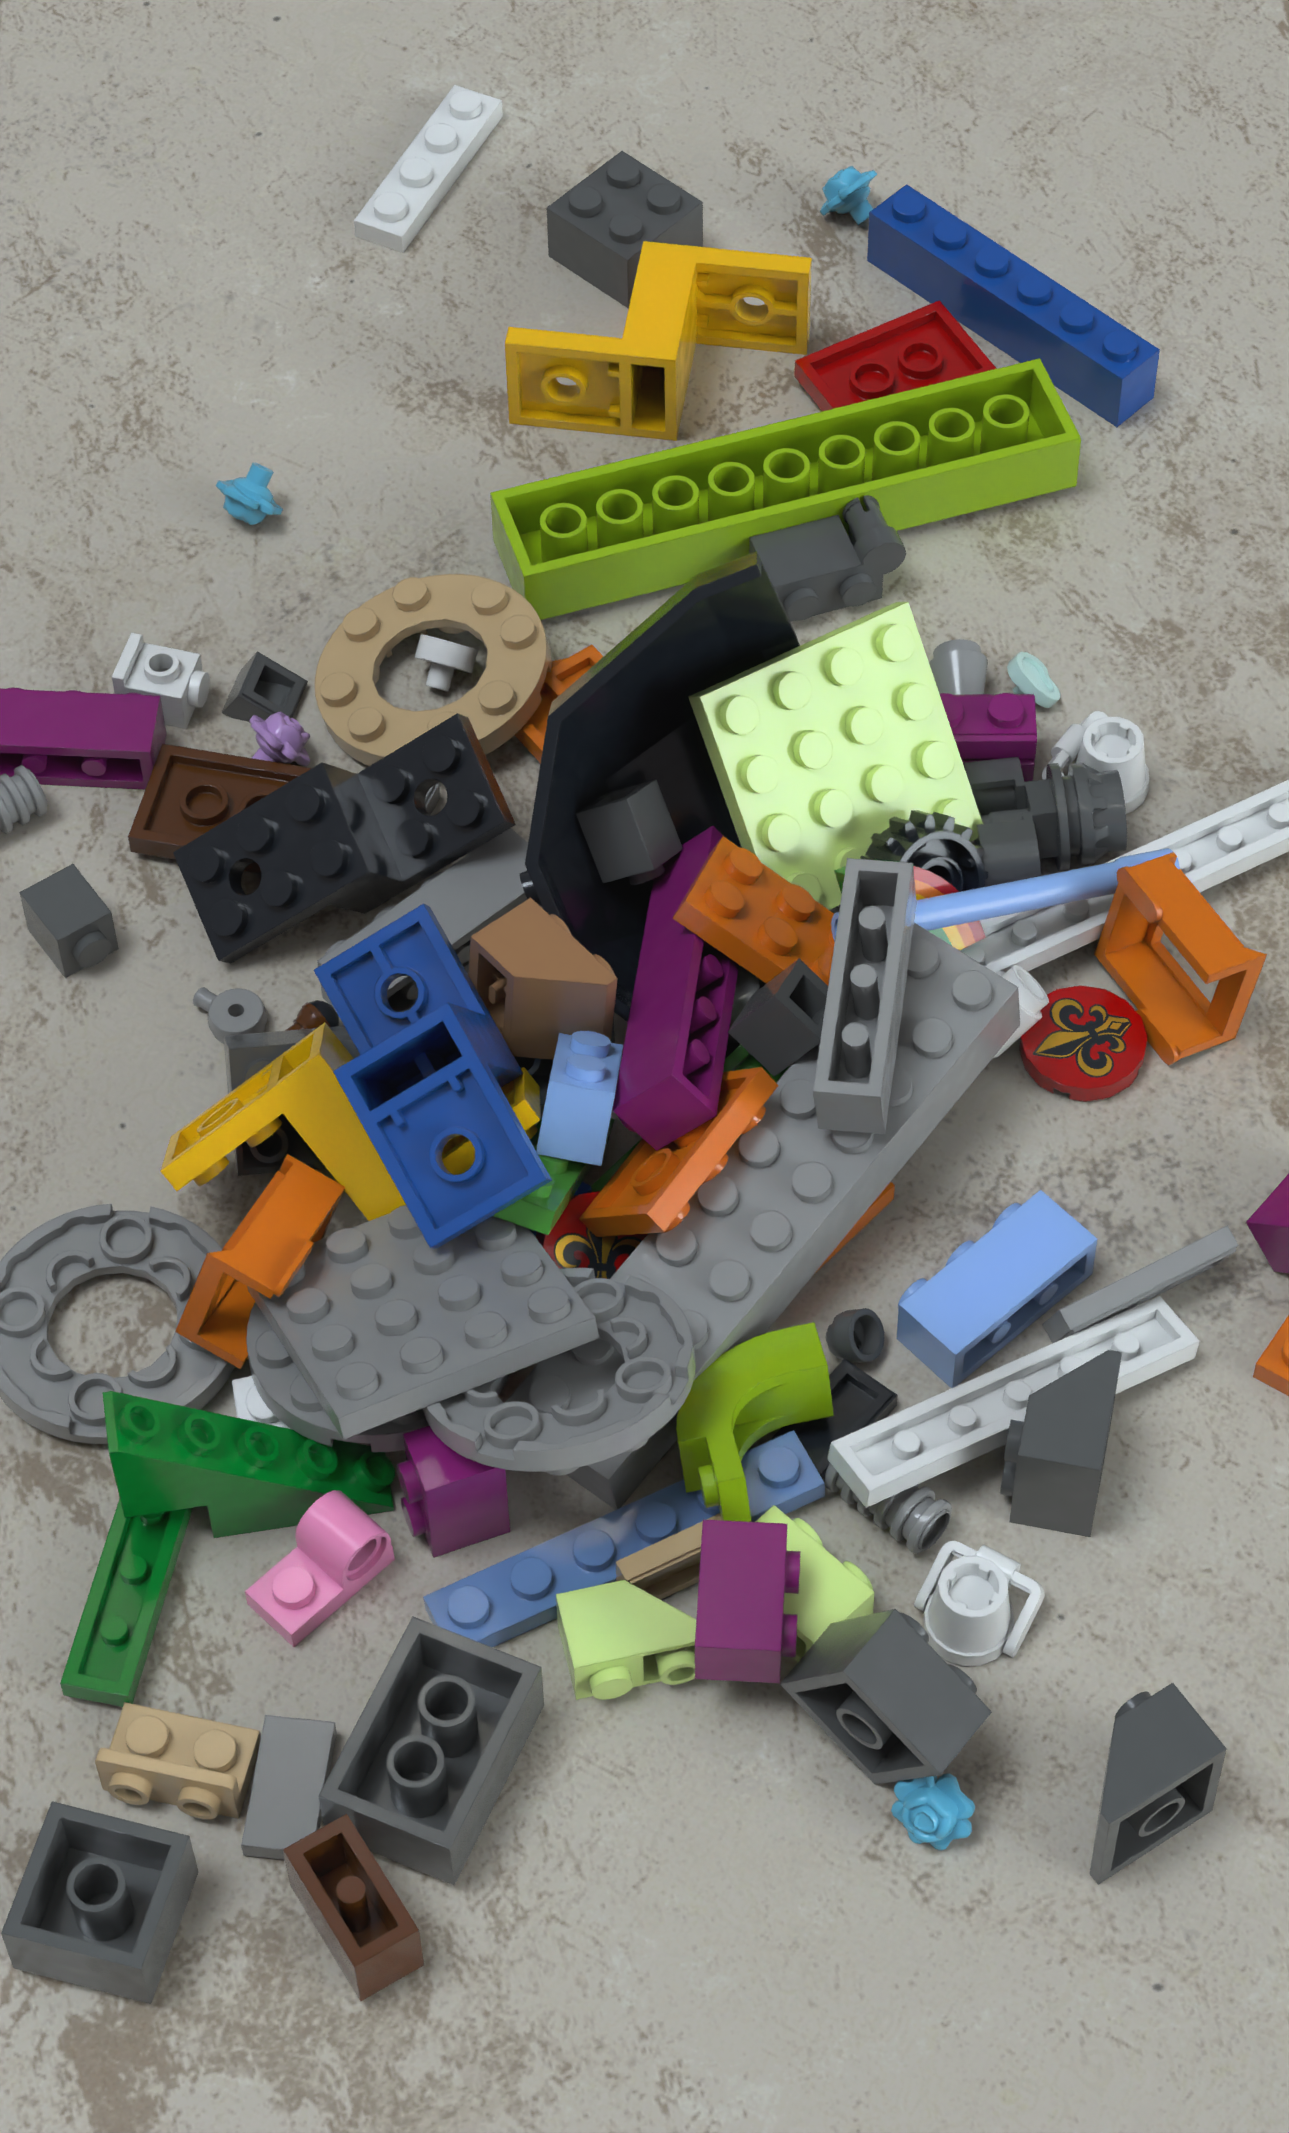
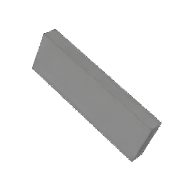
[1042,1225,1239,1343]

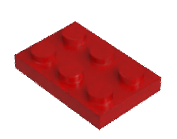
[794,300,997,411]

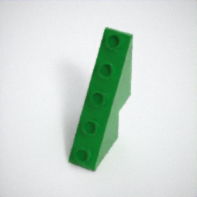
[102,1391,395,1538]

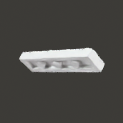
[354,85,503,253]

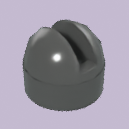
[825,1308,884,1363]

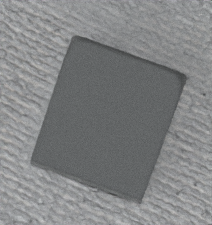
[222,651,308,722]

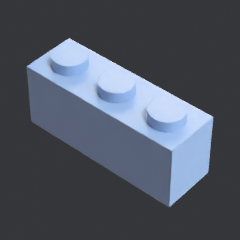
[896,1190,1097,1388]

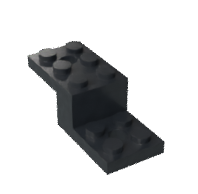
[173,713,516,964]

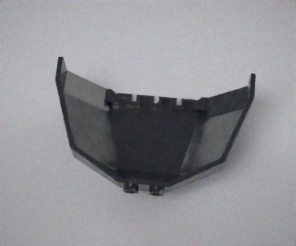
[519,551,800,1059]

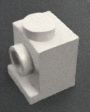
[112,633,210,729]

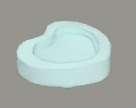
[1007,652,1060,708]

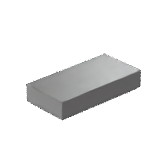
[241,1715,337,1860]

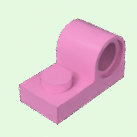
[245,1490,395,1647]

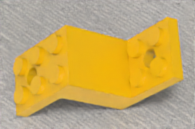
[505,241,812,441]
[160,1022,541,1221]

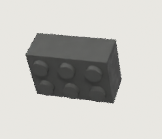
[319,1616,544,1886]

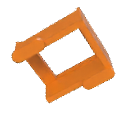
[1094,852,1267,1065]
[175,1154,345,1369]

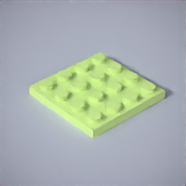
[689,602,983,910]

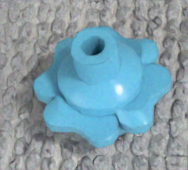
[820,166,877,225]
[216,462,283,525]
[891,1773,975,1851]

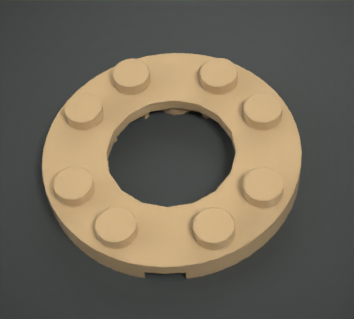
[314,574,552,766]

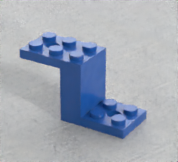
[314,903,552,1249]

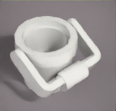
[1042,711,1149,814]
[914,1541,1045,1666]

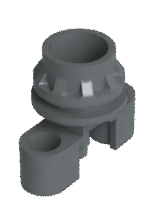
[963,757,1127,887]

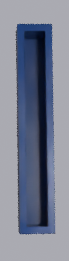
[867,184,1160,427]

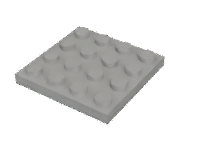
[247,1205,599,1440]

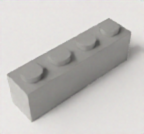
[317,828,543,1012]
[813,858,917,1134]

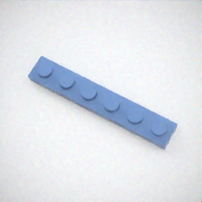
[423,1430,825,1647]

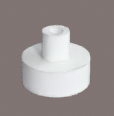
[415,634,478,691]

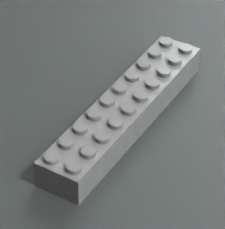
[505,923,1020,1510]

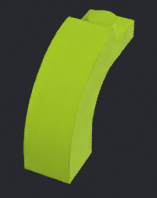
[676,1322,834,1522]

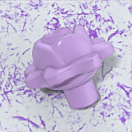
[249,712,311,766]

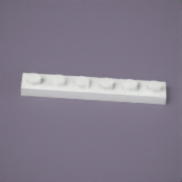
[828,1296,1200,1508]

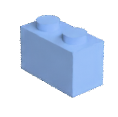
[536,1031,623,1166]

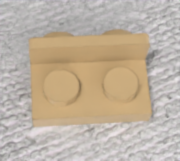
[95,1702,261,1819]

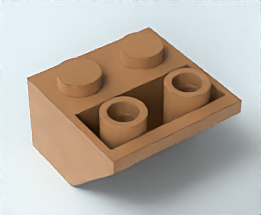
[469,897,618,1060]

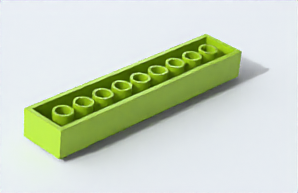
[490,358,1081,620]

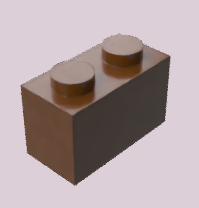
[283,1814,424,2002]

